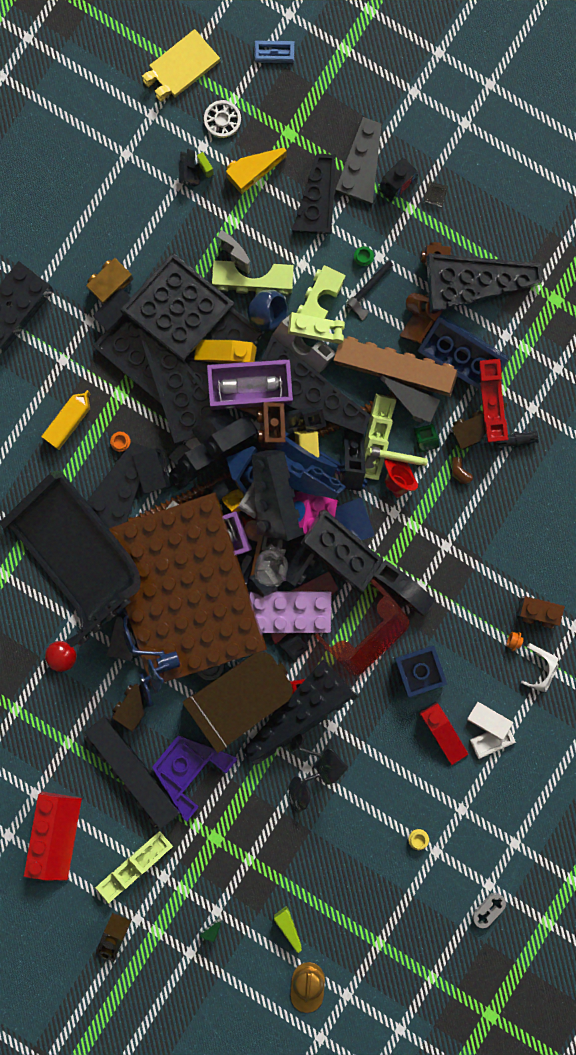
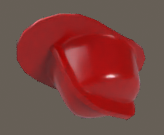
[384,459,418,498]

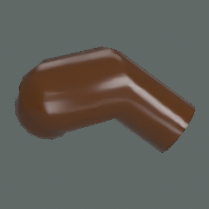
[452,457,473,484]

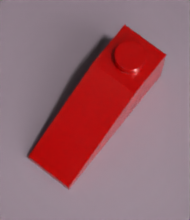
[419,702,468,765]

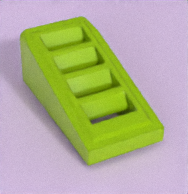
[274,906,302,953]

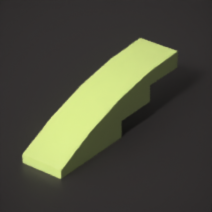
[364,394,396,480]
[95,831,173,904]

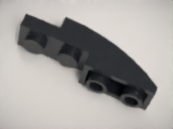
[372,560,435,616]

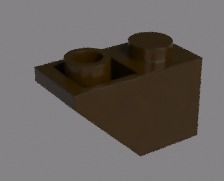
[112,683,146,731]
[95,913,131,962]

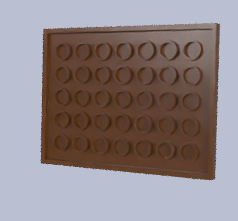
[109,493,267,686]

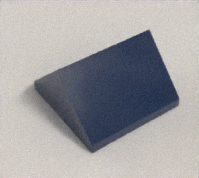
[227,446,259,495]

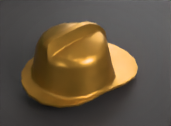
[291,962,325,1013]

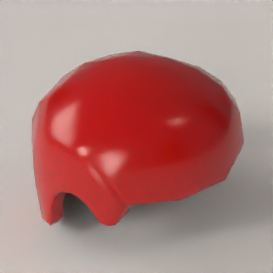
[45,640,77,672]

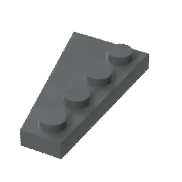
[335,117,382,205]

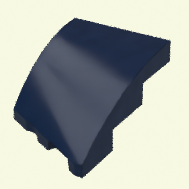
[335,498,375,541]

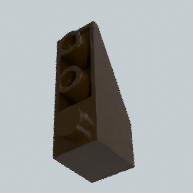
[449,403,508,451]

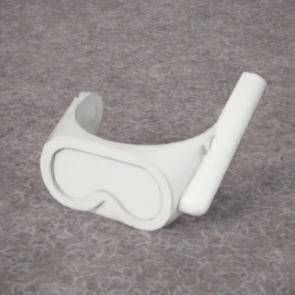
[521,643,559,692]

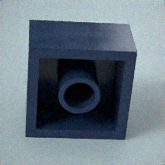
[394,645,448,698]

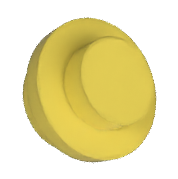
[408,829,429,850]

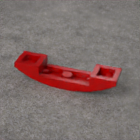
[479,359,508,442]

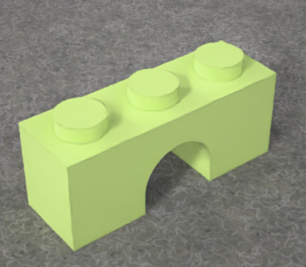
[297,265,346,319]

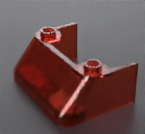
[313,579,410,675]

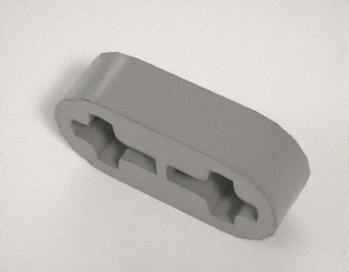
[472,893,506,928]

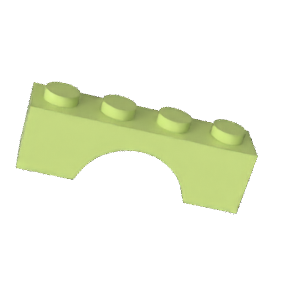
[212,260,294,296]

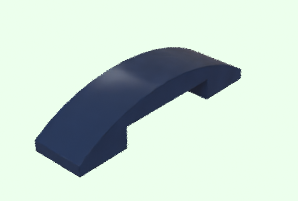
[271,432,338,478]

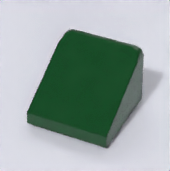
[414,424,439,452]
[199,918,222,942]

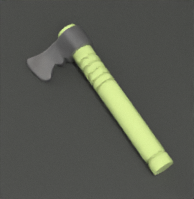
[365,446,428,468]

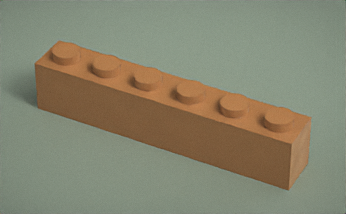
[334,336,458,397]

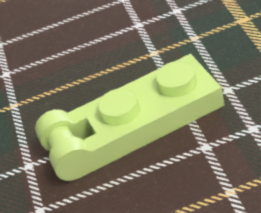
[288,312,345,344]

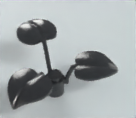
[285,734,348,813]

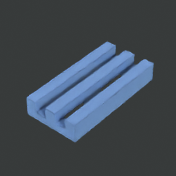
[255,41,294,63]

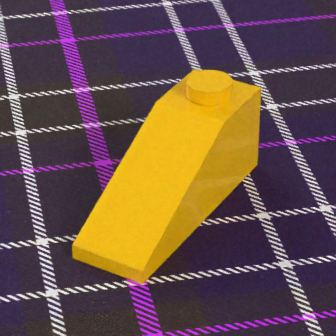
[226,148,287,194]
[194,340,257,364]

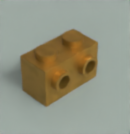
[86,258,134,304]

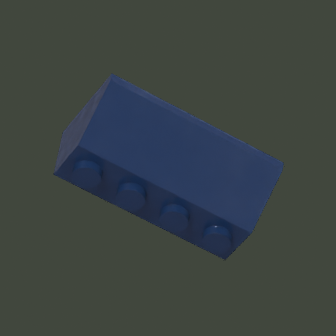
[418,314,509,391]

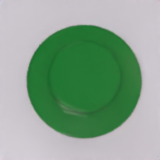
[354,246,374,267]

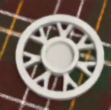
[204,100,241,138]

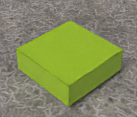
[197,152,214,178]

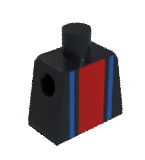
[378,157,418,203]

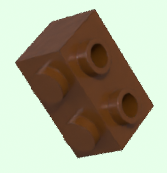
[256,402,286,450]
[517,596,565,629]

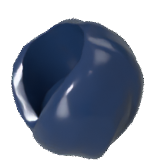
[248,290,288,332]

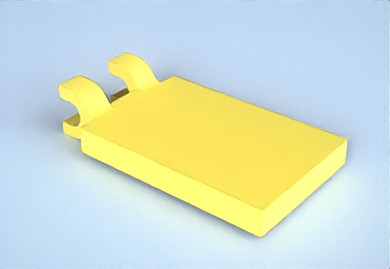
[142,29,220,102]

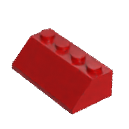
[24,791,82,880]

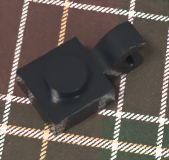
[179,149,200,187]

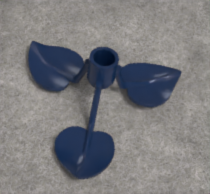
[123,616,180,707]

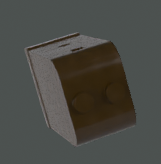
[182,651,293,753]

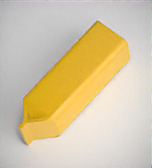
[41,390,91,450]

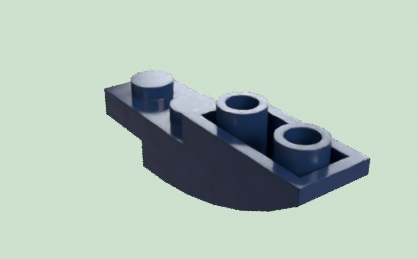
[285,455,346,497]

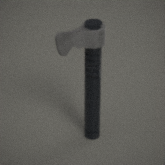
[346,260,393,320]

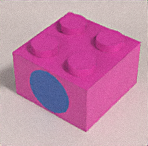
[293,491,338,536]

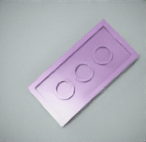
[249,591,331,633]

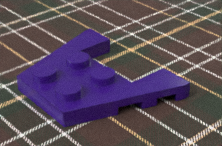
[152,735,238,822]

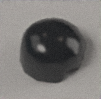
[210,479,239,505]

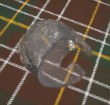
[254,545,288,586]

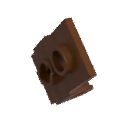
[399,293,443,343]

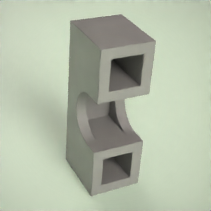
[272,316,336,374]

